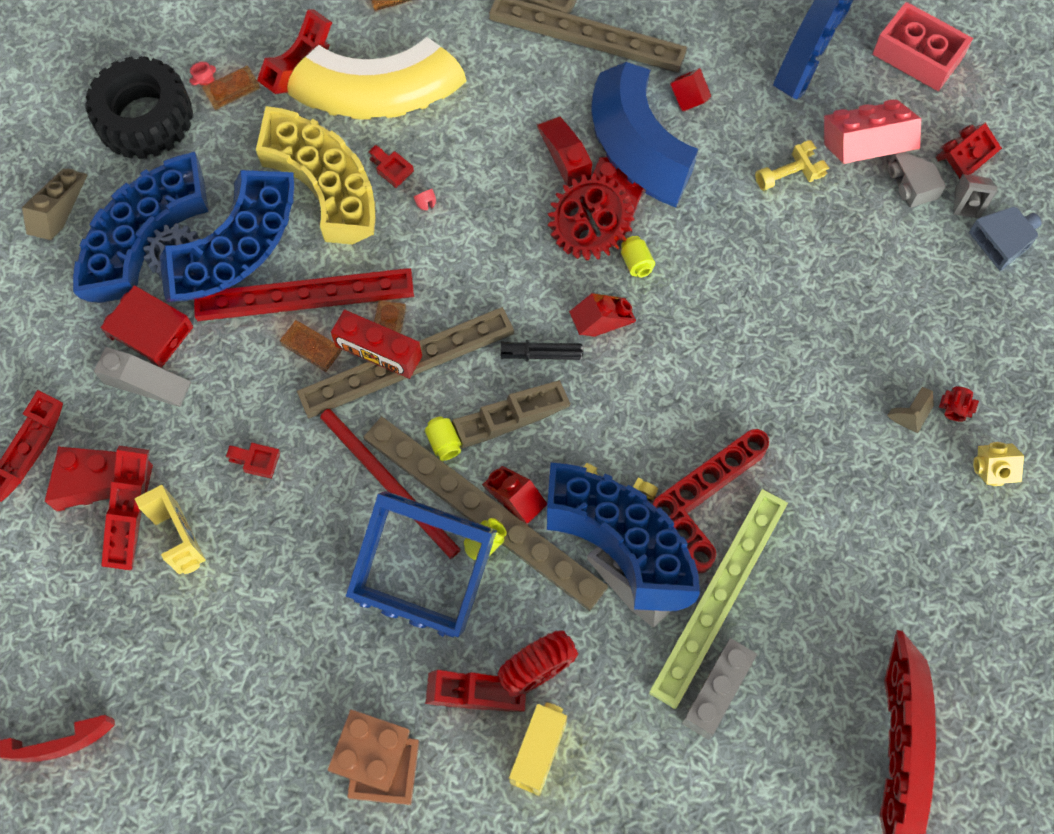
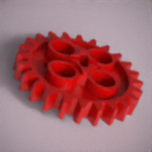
[548,173,635,261]

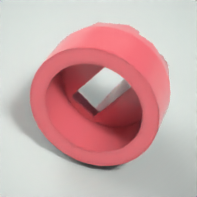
[413,189,436,211]

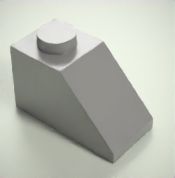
[953,174,997,218]

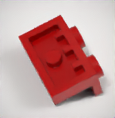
[935,123,1002,179]

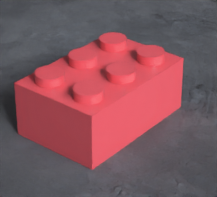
[872,2,973,92]
[824,100,921,164]

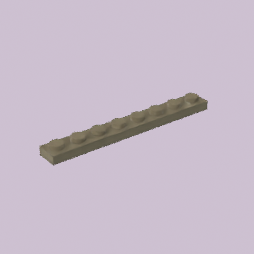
[489,0,687,73]
[297,307,514,419]

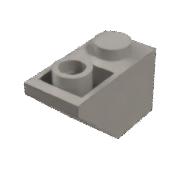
[887,152,946,208]

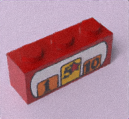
[331,309,422,379]

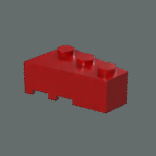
[44,446,153,511]

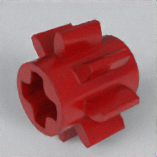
[939,386,979,422]

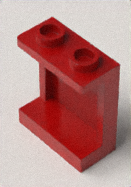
[100,285,194,368]

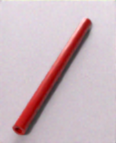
[320,409,461,559]

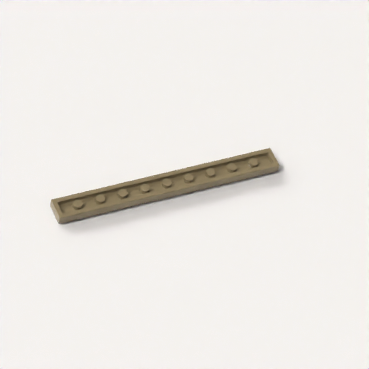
[363,416,608,611]

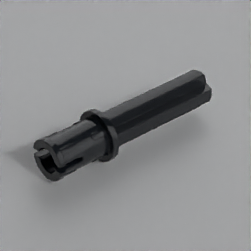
[500,340,584,362]

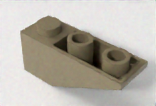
[22,168,87,240]

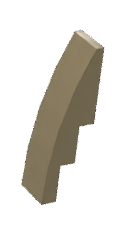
[452,380,571,449]

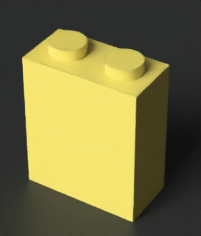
[509,702,567,796]

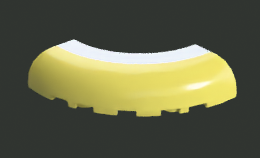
[287,37,466,120]

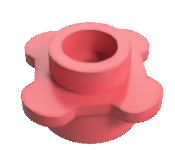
[189,62,216,86]

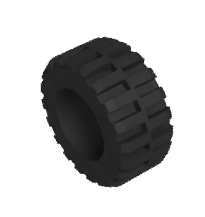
[85,56,193,159]

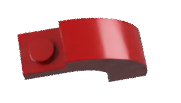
[257,9,332,94]

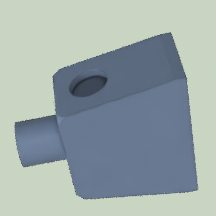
[969,207,1041,271]

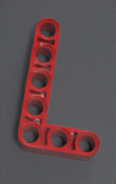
[653,429,769,573]

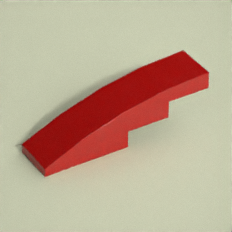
[101,445,149,570]

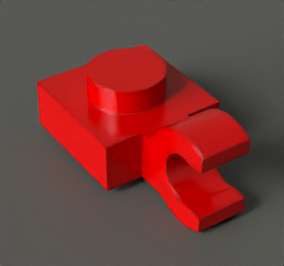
[368,145,414,188]
[226,442,280,479]

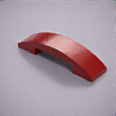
[0,390,63,502]
[0,715,115,762]

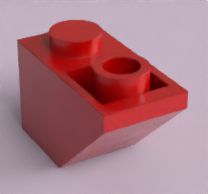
[569,293,636,337]
[482,466,547,524]

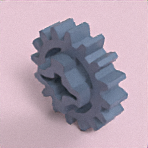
[143,223,200,279]

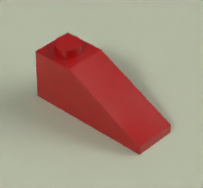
[537,116,592,187]

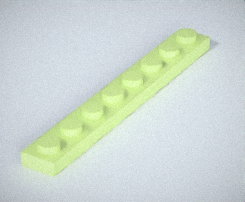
[649,489,788,709]

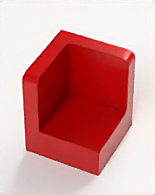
[670,68,711,111]

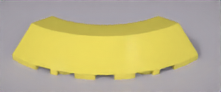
[256,106,376,245]

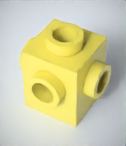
[973,442,1024,486]

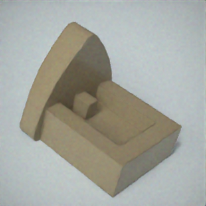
[887,387,934,433]

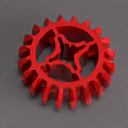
[497,631,578,697]

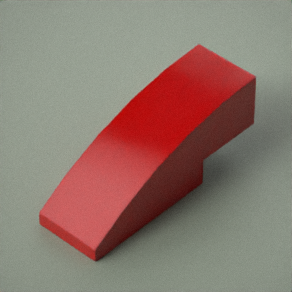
[425,670,526,712]

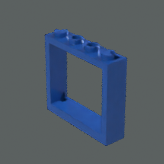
[346,491,497,638]

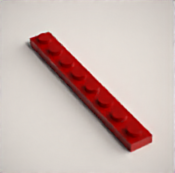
[194,268,414,322]

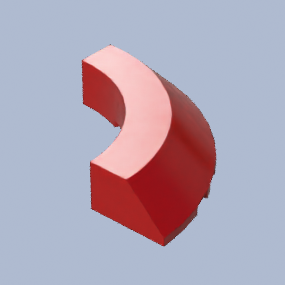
[880,630,936,834]

